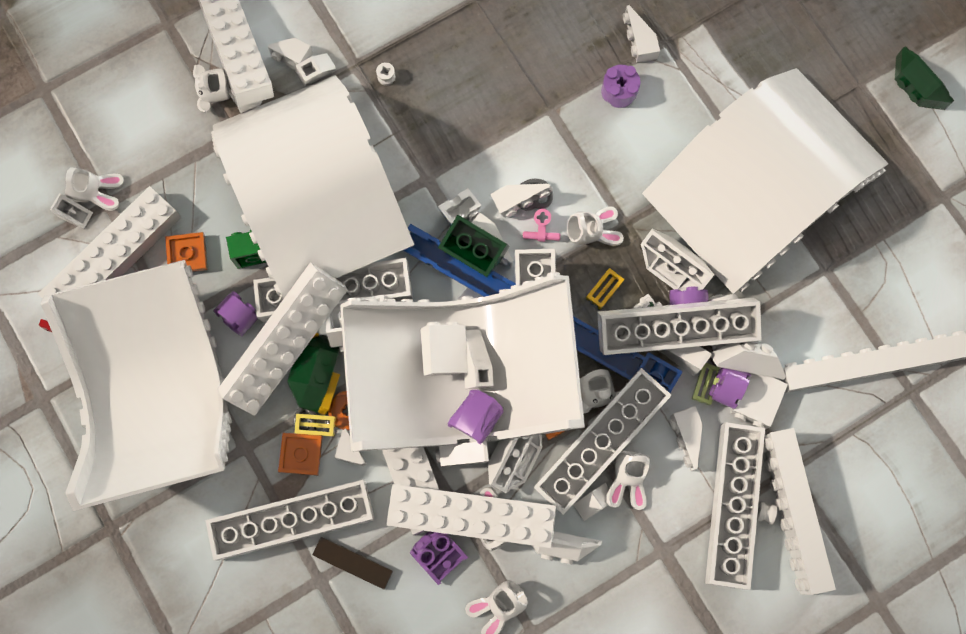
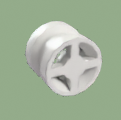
[376,63,395,86]
[757,501,777,525]

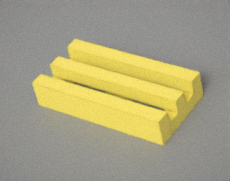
[294,414,336,436]

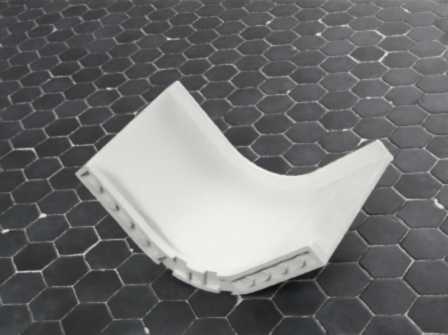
[642,68,888,294]
[211,75,414,299]
[41,260,232,511]
[340,272,585,452]

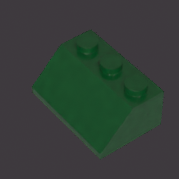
[438,215,510,278]

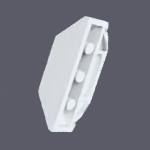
[641,229,714,291]
[711,341,786,380]
[488,435,542,493]
[532,531,602,565]

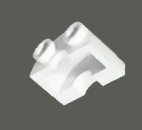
[438,188,481,225]

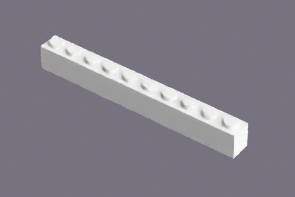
[782,331,966,393]

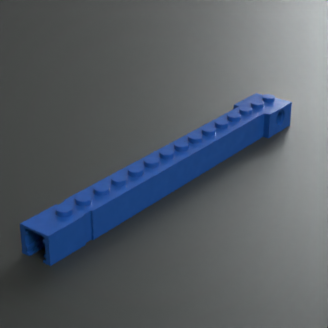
[402,224,683,404]

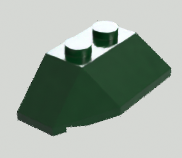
[895,46,954,110]
[287,335,339,413]

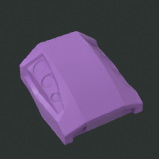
[448,390,503,445]
[410,531,468,585]

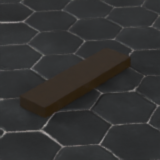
[312,537,393,590]

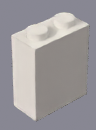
[421,322,468,376]
[730,373,788,429]

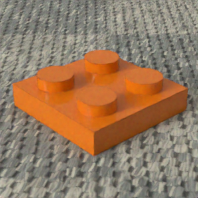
[165,232,208,272]
[278,433,323,476]

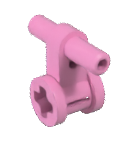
[523,209,560,242]

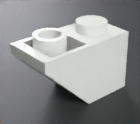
[268,38,313,70]
[296,53,336,87]

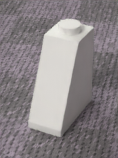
[658,346,712,376]
[436,441,489,467]

